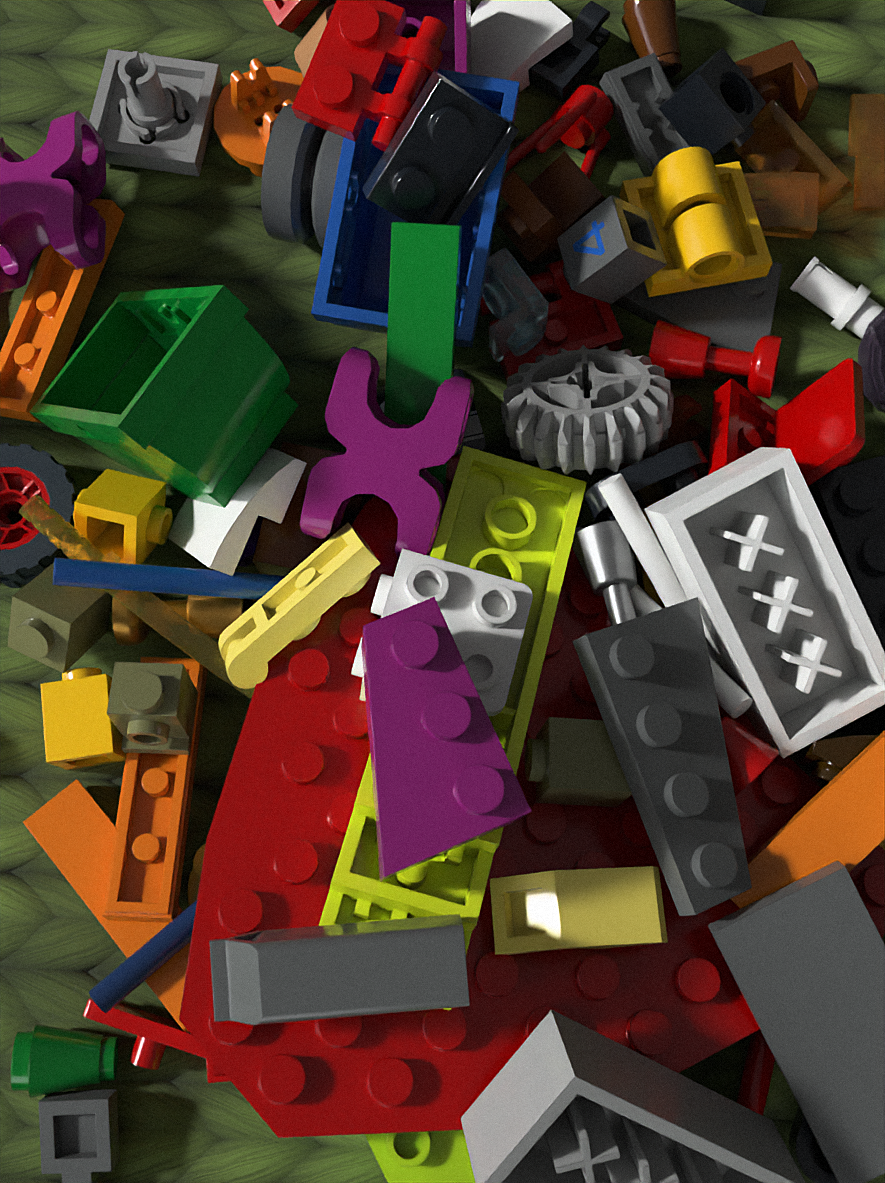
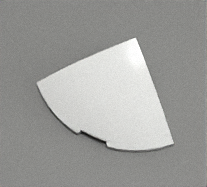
[471,0,573,91]

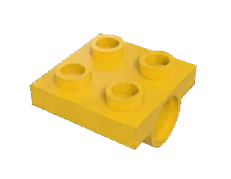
[619,147,773,297]

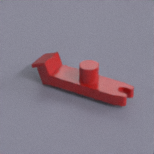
[82,998,230,1083]

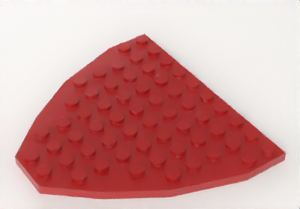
[179,454,885,1138]

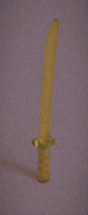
[19,494,255,699]

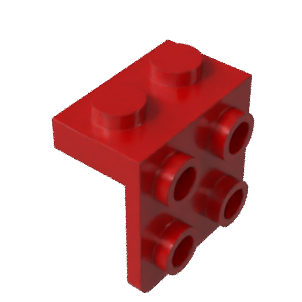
[708,358,865,486]

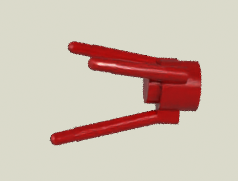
[505,84,614,179]

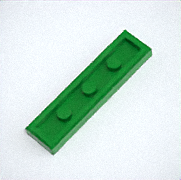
[384,222,462,493]

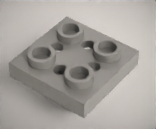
[89,49,223,176]

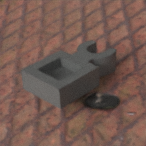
[38,1089,120,1183]

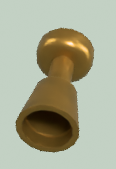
[112,590,252,646]

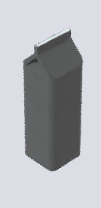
[209,914,469,1025]

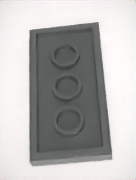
[707,860,885,1183]

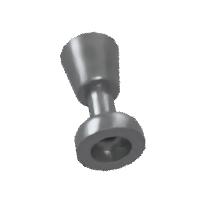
[572,520,637,626]

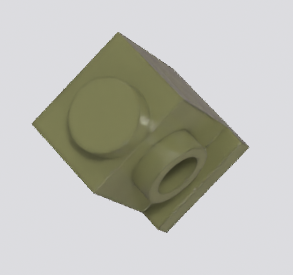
[107,662,198,755]

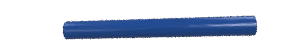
[53,558,286,600]

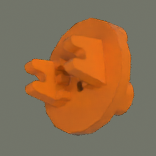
[214,58,304,177]

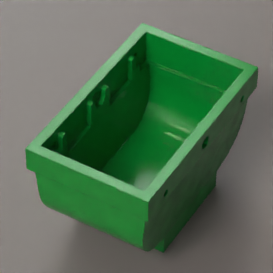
[29,285,298,508]

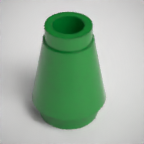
[11,1024,118,1098]

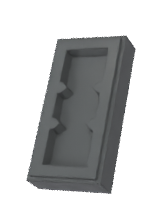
[599,53,690,177]

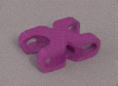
[0,110,106,294]
[300,347,474,559]

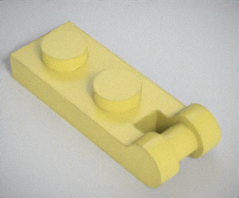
[218,522,381,689]

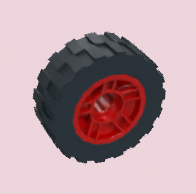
[0,443,82,588]

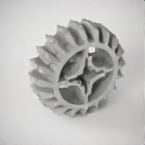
[501,345,674,475]

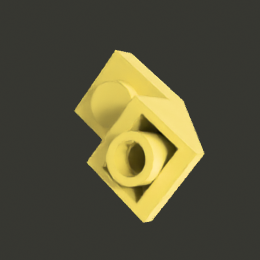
[490,866,668,955]

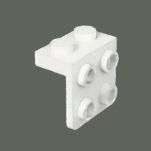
[351,548,533,716]

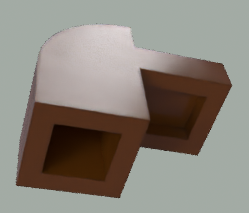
[496,151,606,264]

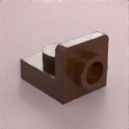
[735,40,819,123]

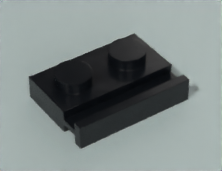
[362,70,519,225]

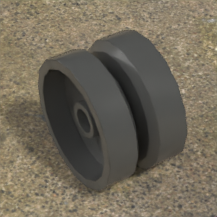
[261,103,344,247]

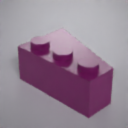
[361,597,531,882]

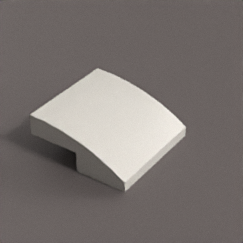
[168,446,307,576]

